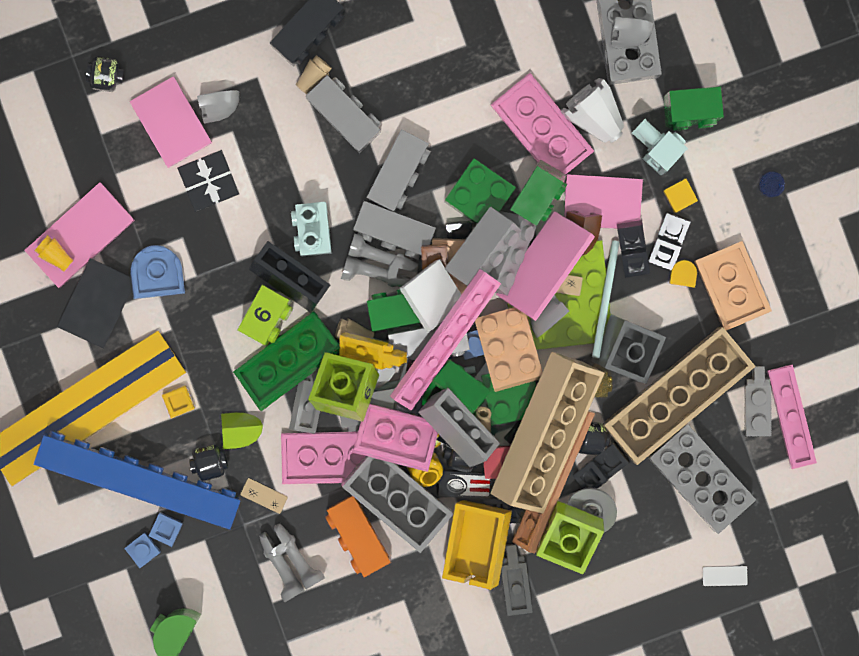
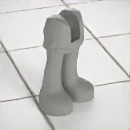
[341,234,418,287]
[259,523,325,602]

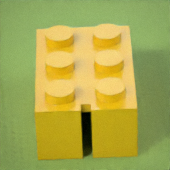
[442,500,512,590]

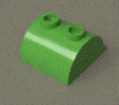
[150,608,202,656]

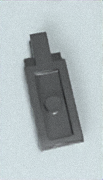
[501,543,533,616]

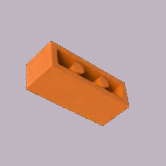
[325,495,391,577]

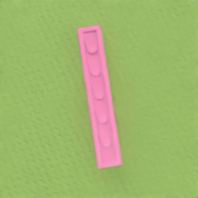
[390,269,501,410]

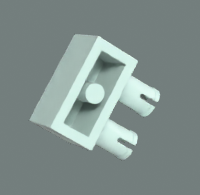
[631,119,688,175]
[291,202,332,257]

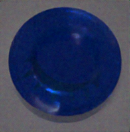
[758,172,785,198]

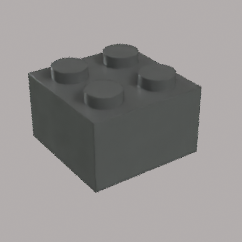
[591,314,666,384]

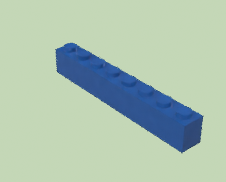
[33,431,240,529]

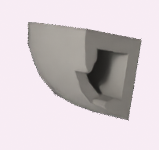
[611,17,654,48]
[197,90,239,124]
[531,295,569,338]

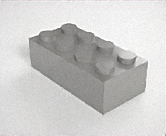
[342,456,453,553]

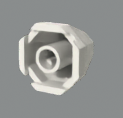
[560,78,624,143]

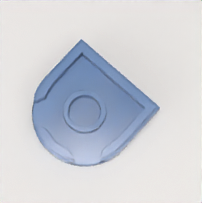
[130,245,185,299]

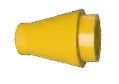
[34,235,74,272]

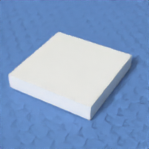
[399,260,461,332]

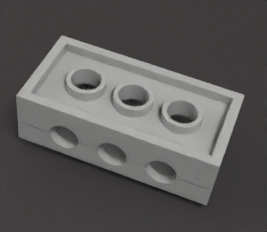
[596,0,662,85]
[647,424,756,534]

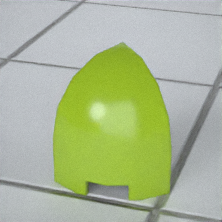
[221,413,263,449]

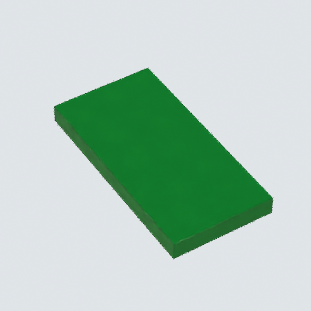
[233,311,340,412]

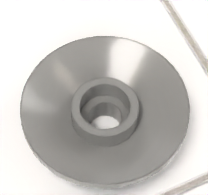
[567,488,617,532]

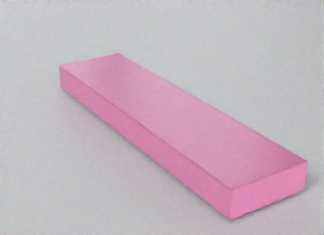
[767,365,817,469]

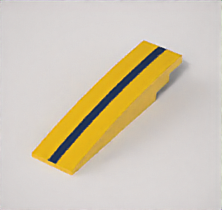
[0,331,186,487]

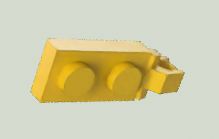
[339,332,407,370]

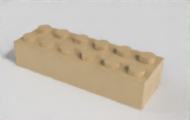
[603,327,756,465]
[490,352,605,514]

